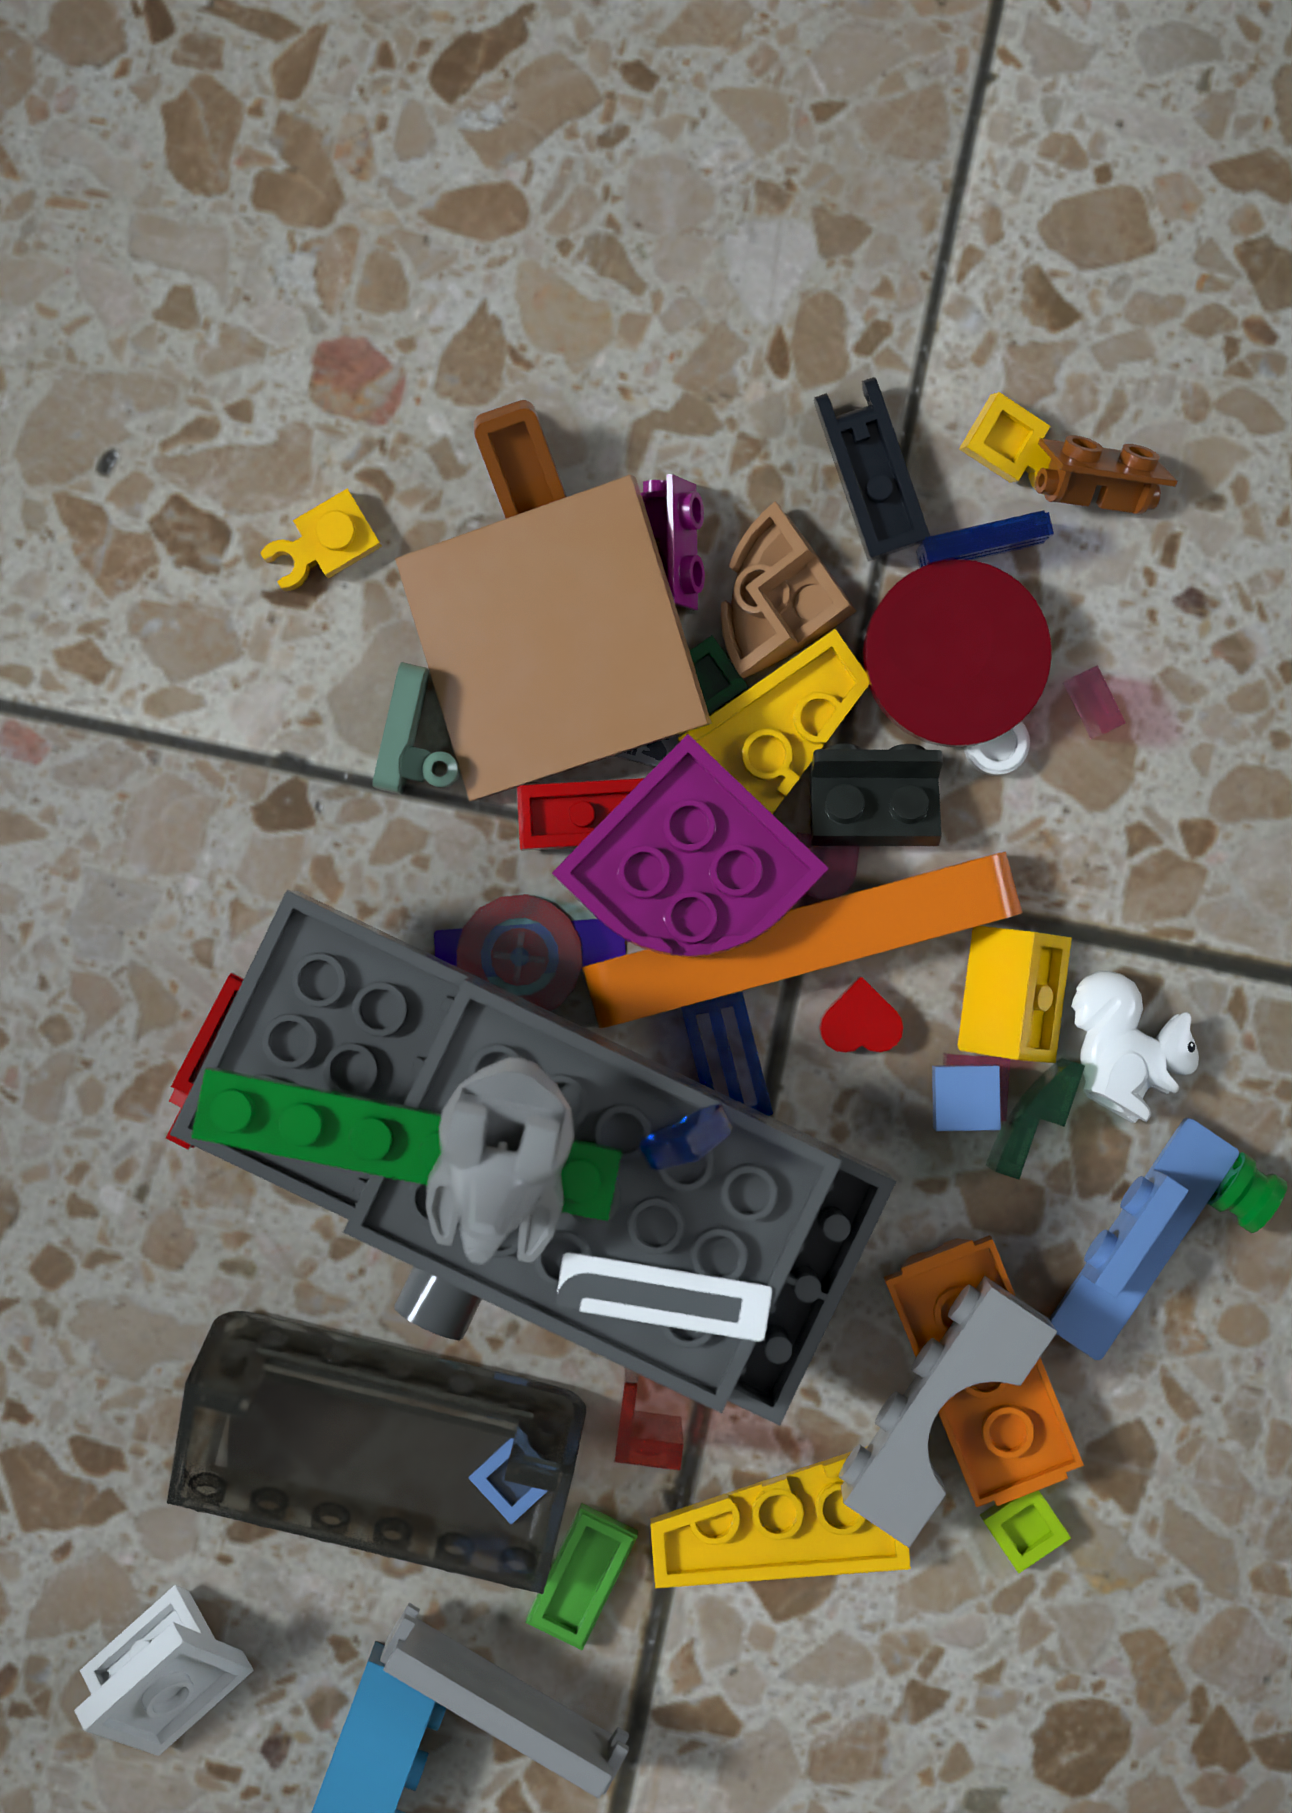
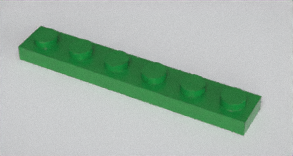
[191,1067,622,1221]

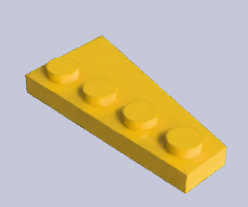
[650,1446,911,1589]

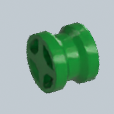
[1207,1152,1288,1233]

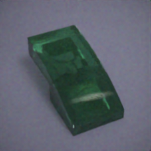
[986,1058,1085,1180]

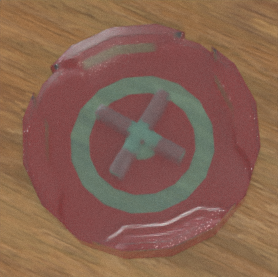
[456,894,583,1012]

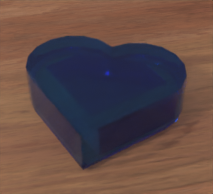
[639,1104,733,1170]

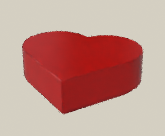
[818,976,904,1053]

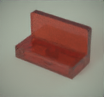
[614,1367,684,1471]

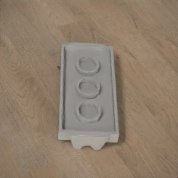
[379,1602,629,1799]

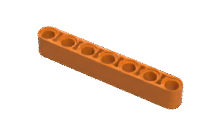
[582,851,1023,1029]

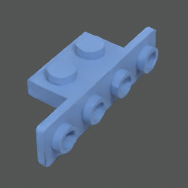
[1049,1118,1239,1360]

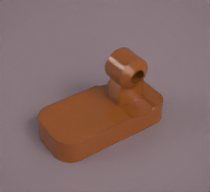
[473,400,567,519]

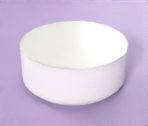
[964,721,1030,776]

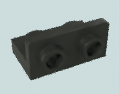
[810,743,943,846]

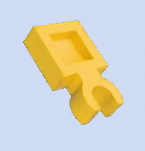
[959,392,1051,495]
[260,488,382,591]

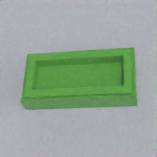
[525,1503,638,1650]

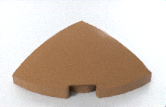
[721,501,857,678]

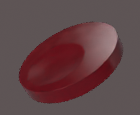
[863,559,1052,747]

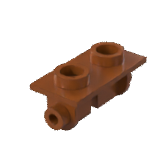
[1035,435,1178,514]

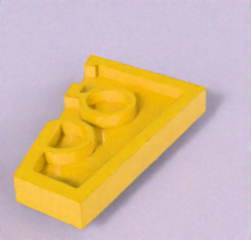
[678,629,869,814]

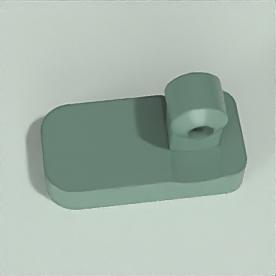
[372,662,460,794]

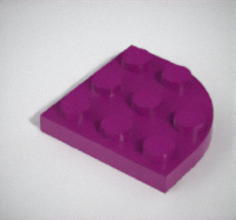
[552,734,829,957]

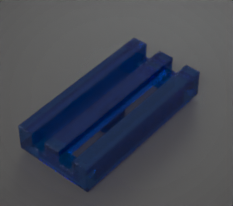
[916,510,1054,568]
[681,991,773,1116]

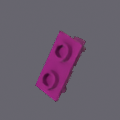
[641,474,705,611]

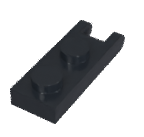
[814,377,931,562]

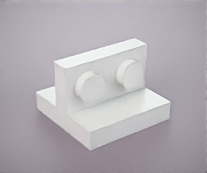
[74,1585,254,1756]

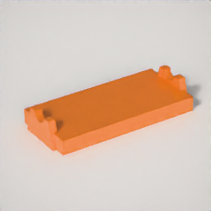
[884,1235,1084,1508]

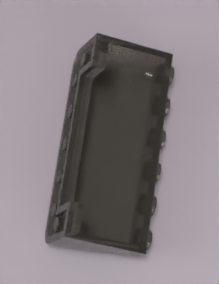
[167,1311,587,1594]

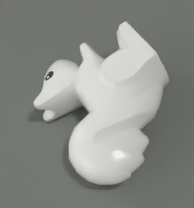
[1071,971,1199,1123]

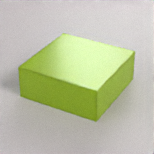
[980,1490,1071,1574]

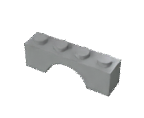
[839,1276,1058,1548]

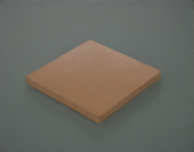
[395,475,712,801]

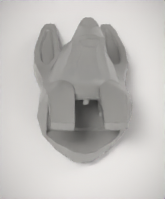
[426,1058,574,1264]

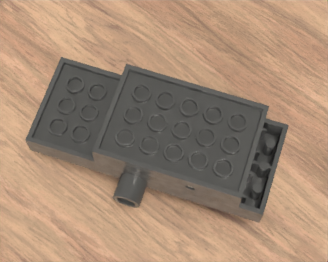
[170,890,896,1426]

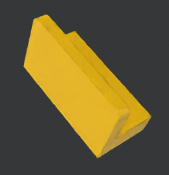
[957,926,1072,1063]

